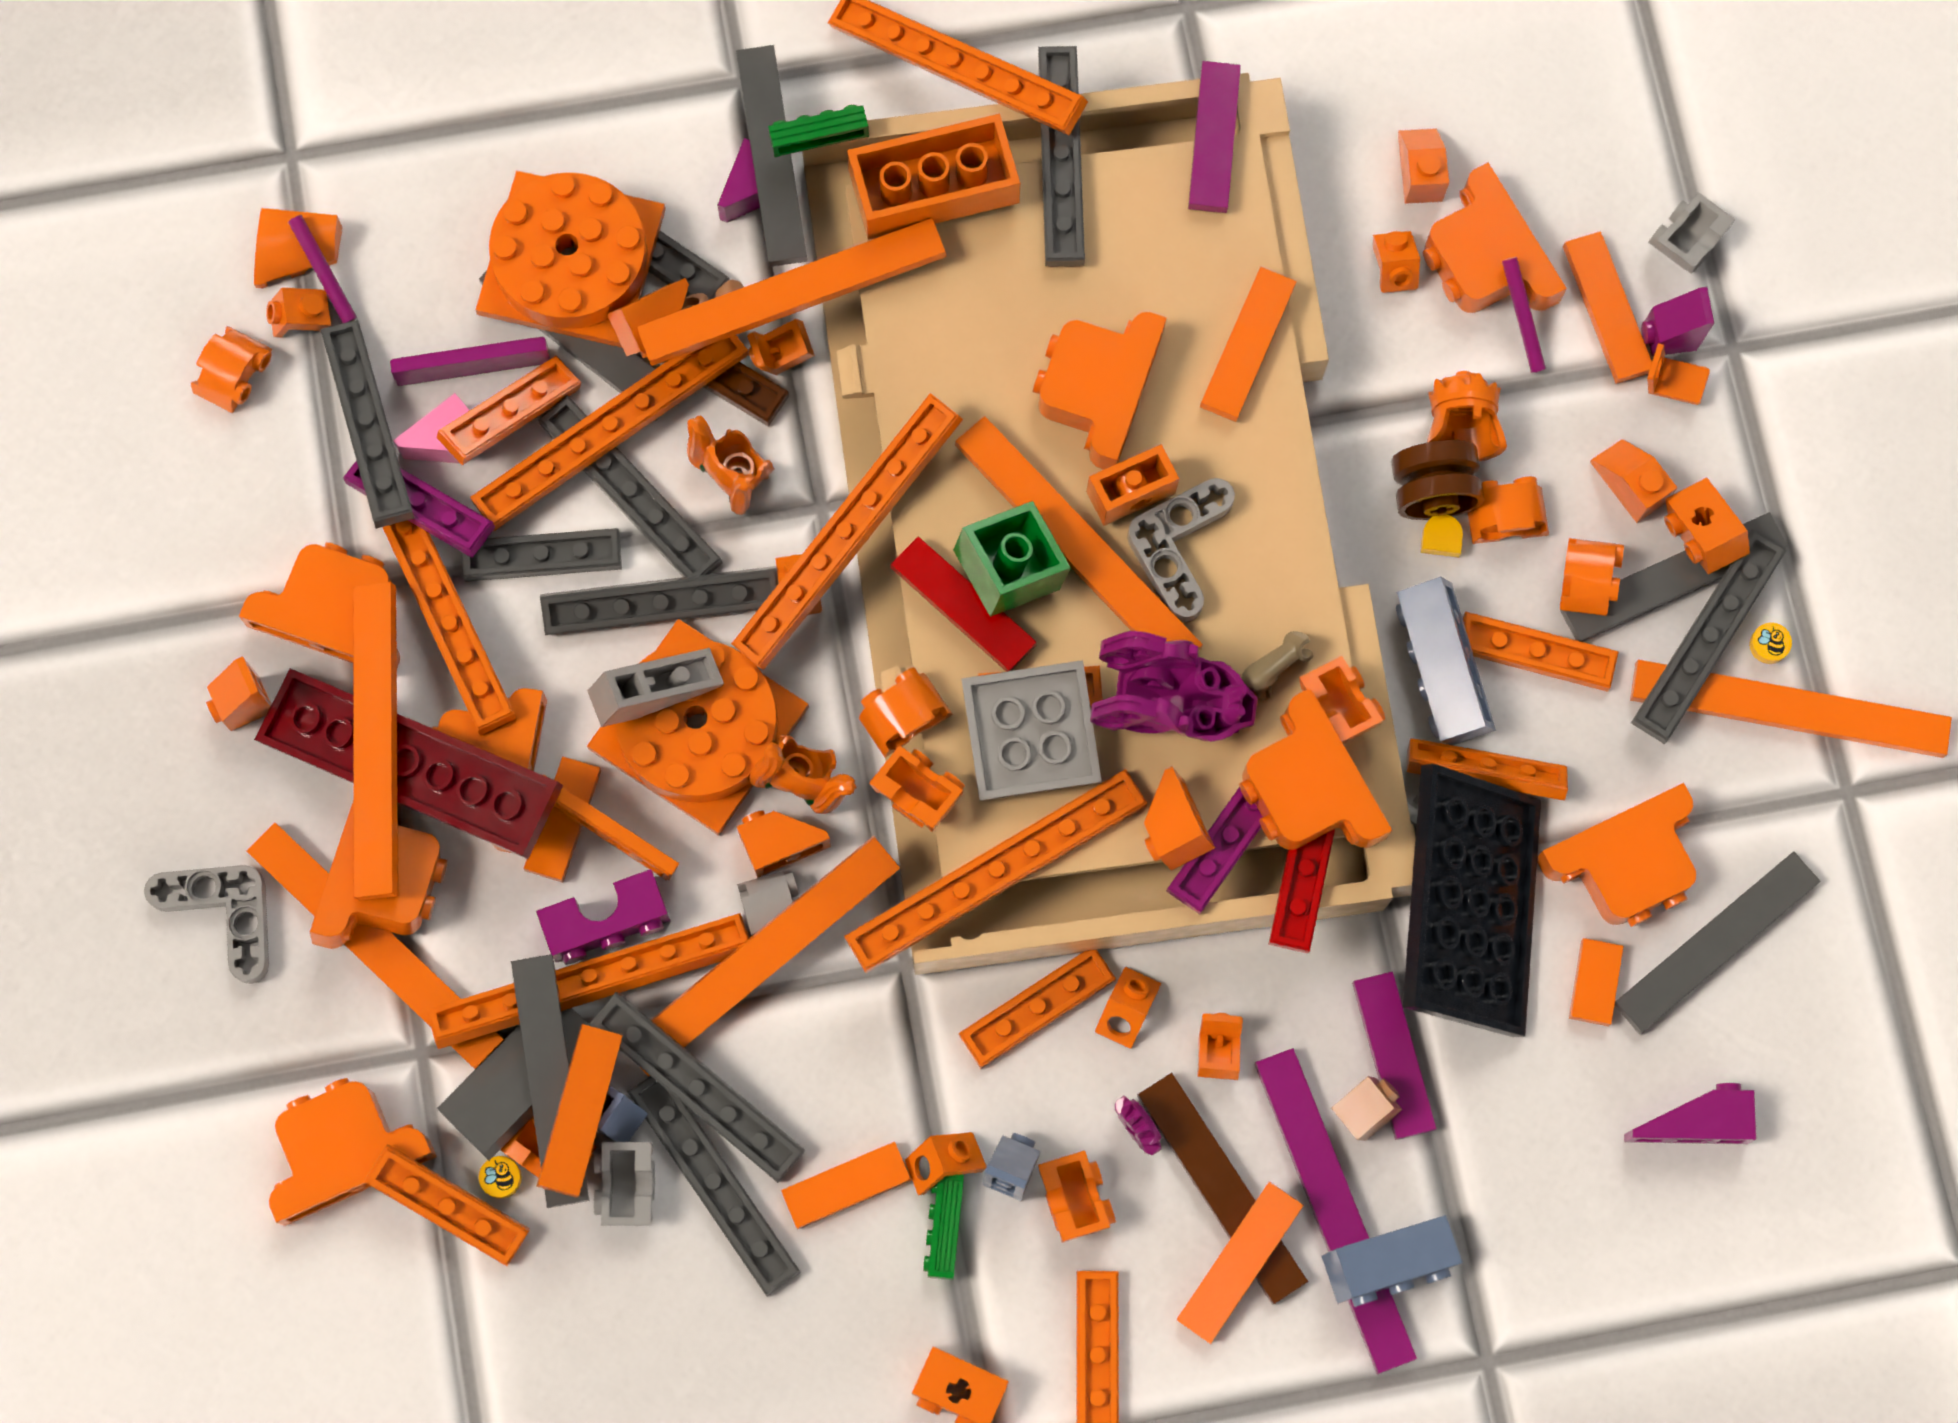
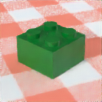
[953,501,1071,617]

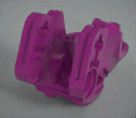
[1090,631,1258,742]

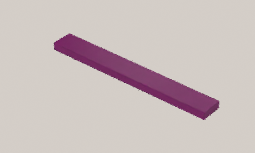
[1254,1048,1417,1374]

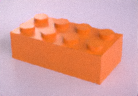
[847,113,1021,240]

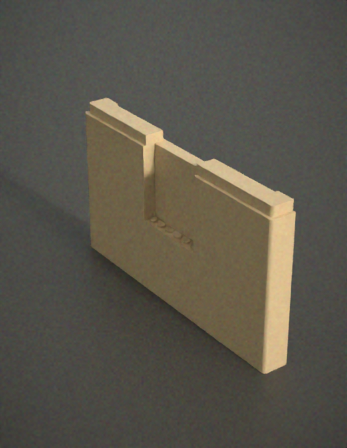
[802,73,1415,975]

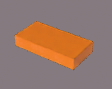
[1569,938,1624,1027]

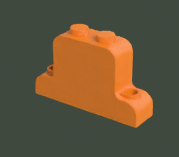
[1423,162,1567,313]
[1033,312,1167,469]
[239,542,400,668]
[432,688,547,853]
[1239,688,1392,850]
[1537,783,1697,927]
[310,799,447,949]
[269,1078,437,1226]

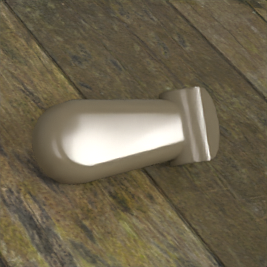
[1242,631,1313,700]

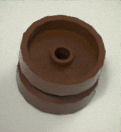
[1391,440,1485,520]

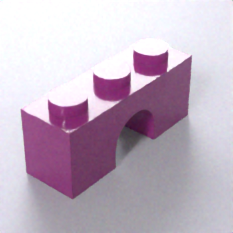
[536,869,670,965]

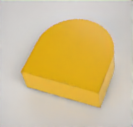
[1420,515,1463,558]

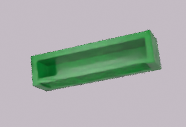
[768,105,869,157]
[923,1174,964,1281]

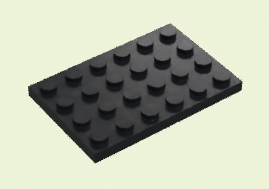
[1402,763,1541,1037]

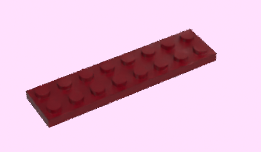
[254,668,563,859]

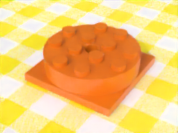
[475,170,666,348]
[587,619,809,836]

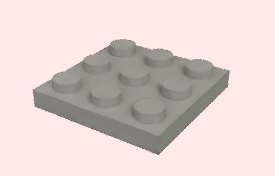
[961,660,1102,801]

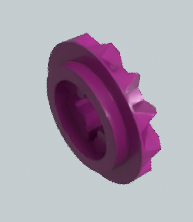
[1115,1095,1162,1156]

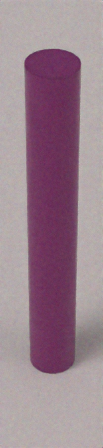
[288,215,357,323]
[1502,257,1546,373]

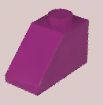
[717,138,760,222]
[1641,287,1714,357]

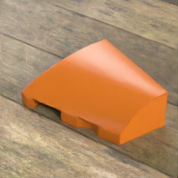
[254,208,343,288]

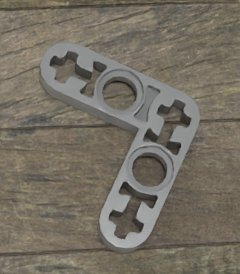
[1127,478,1235,622]
[144,865,269,984]

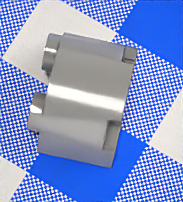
[1648,192,1735,273]
[737,871,799,936]
[594,1142,655,1226]

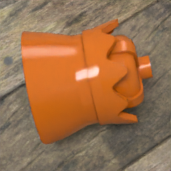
[1427,371,1507,462]

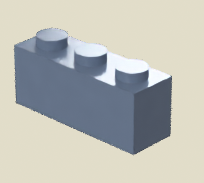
[1321,1215,1463,1307]

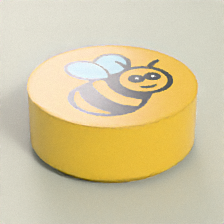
[1749,623,1792,664]
[479,1156,522,1199]

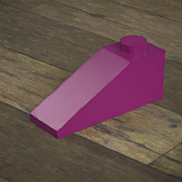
[1624,1083,1756,1144]

